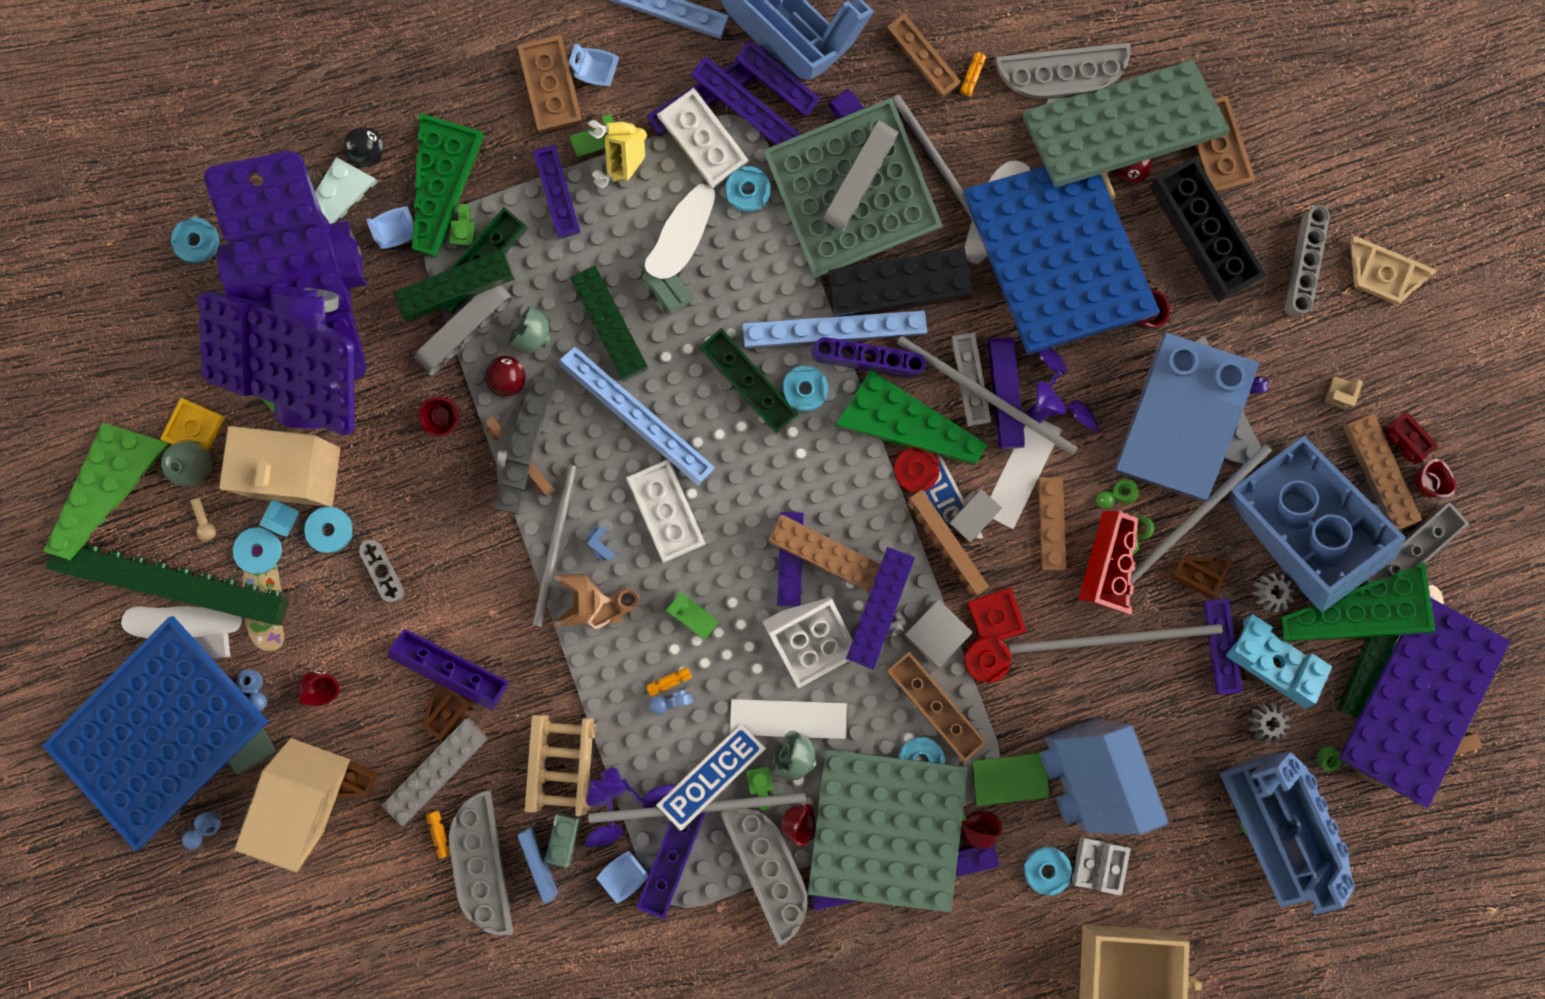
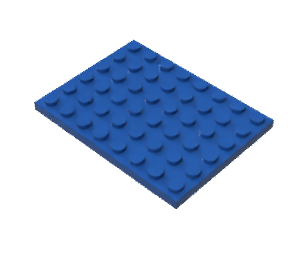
[963,166,1160,354]
[42,616,269,852]

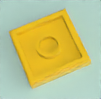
[160,397,225,452]

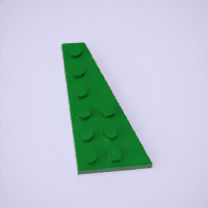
[835,370,988,465]

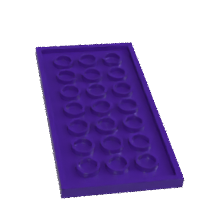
[1338,598,1511,808]

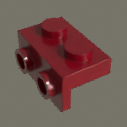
[1383,411,1438,465]

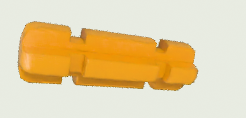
[960,52,986,97]
[646,667,692,696]
[426,811,451,859]

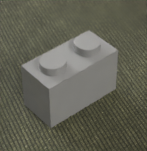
[948,489,1002,544]

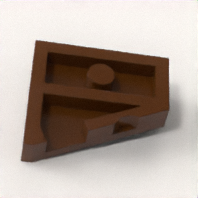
[1171,556,1233,600]
[422,681,472,741]
[336,754,379,798]

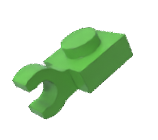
[449,204,476,247]
[746,766,774,810]

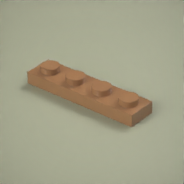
[886,13,961,99]
[486,416,555,496]
[1038,477,1066,571]

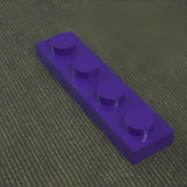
[735,39,820,117]
[533,145,581,239]
[777,512,804,606]
[1203,599,1243,695]

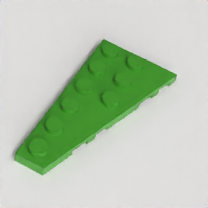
[43,423,171,561]

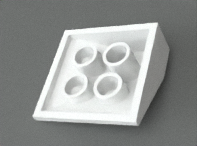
[762,597,852,688]

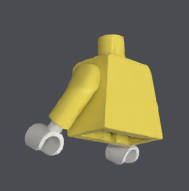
[588,120,647,188]

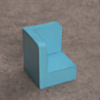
[259,500,299,537]

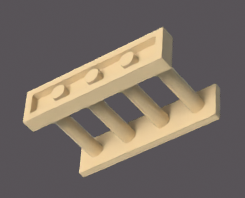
[525,714,596,816]

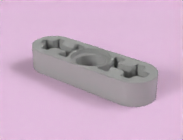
[359,540,404,603]

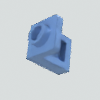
[587,525,617,562]

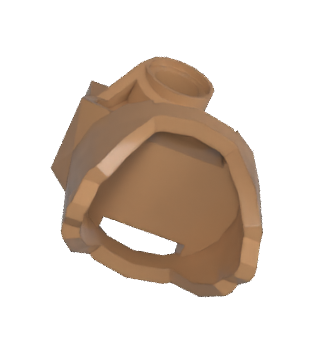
[555,574,639,629]

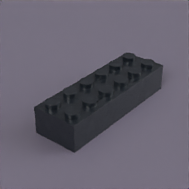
[1149,156,1266,303]
[827,248,973,317]

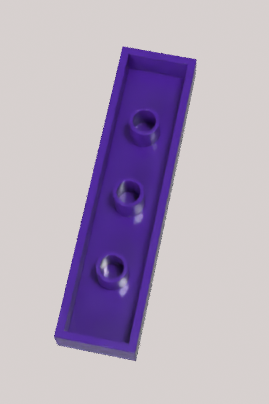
[846,547,915,670]
[388,629,509,711]
[636,812,706,919]

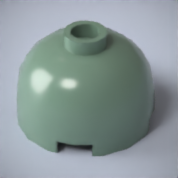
[508,306,551,354]
[161,440,213,487]
[772,730,816,780]

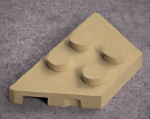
[1350,236,1436,305]

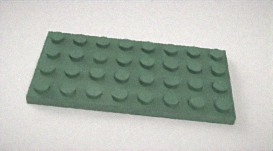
[1022,60,1230,188]

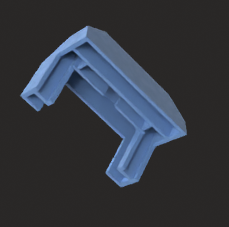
[721,0,874,80]
[1220,752,1354,915]

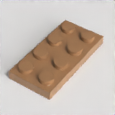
[517,35,583,134]
[1194,95,1255,193]

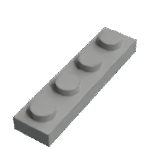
[951,332,991,427]

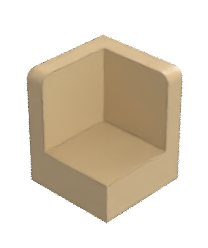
[1324,377,1363,410]

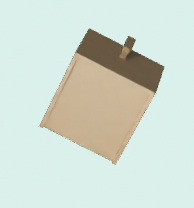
[219,426,340,507]
[235,738,350,872]
[1079,924,1201,999]

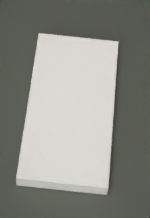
[657,88,749,189]
[626,459,706,563]

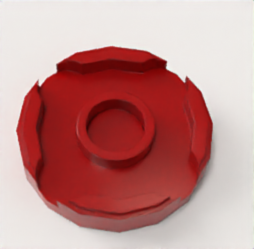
[893,447,940,493]
[964,636,1011,683]

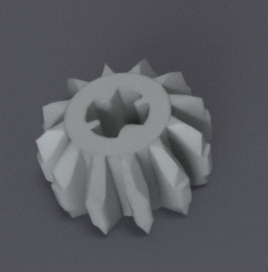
[1253,573,1295,613]
[1248,703,1291,744]

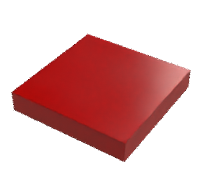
[966,587,1027,640]

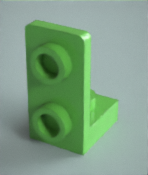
[570,114,613,158]
[666,592,719,639]

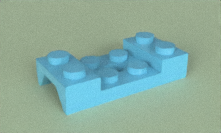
[1226,614,1332,709]

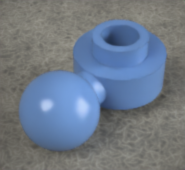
[236,669,267,711]
[649,690,693,715]
[182,811,221,850]

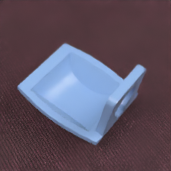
[569,43,619,87]
[366,206,413,249]
[596,851,649,904]

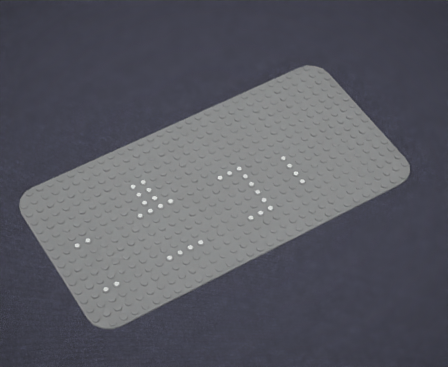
[424,114,1000,908]

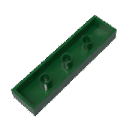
[444,207,528,315]
[393,249,515,322]
[570,265,649,381]
[699,328,798,435]
[1336,635,1399,720]

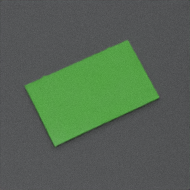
[972,753,1049,806]

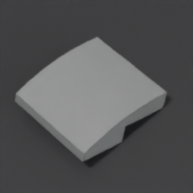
[903,599,972,669]
[1071,837,1131,895]

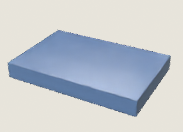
[517,826,559,904]

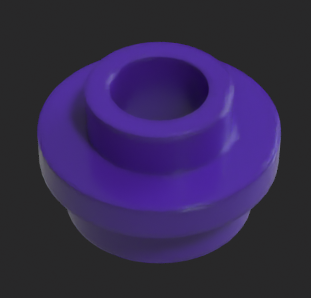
[1250,376,1270,395]

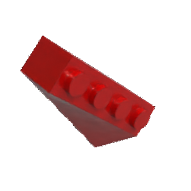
[1078,511,1138,615]

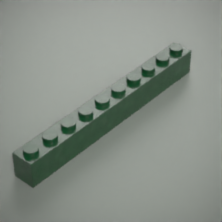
[45,544,289,625]

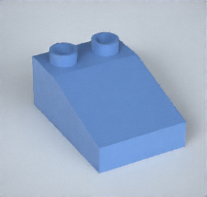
[1114,333,1259,502]
[1228,436,1406,613]
[1040,718,1169,834]

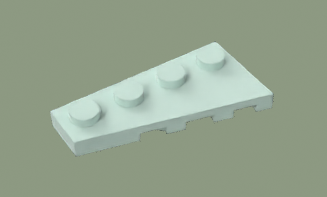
[315,157,378,224]

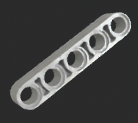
[823,121,899,232]
[1285,205,1330,318]
[413,285,513,375]

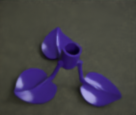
[1027,348,1099,433]
[585,767,677,848]

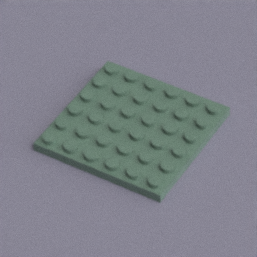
[763,97,943,279]
[808,749,968,912]

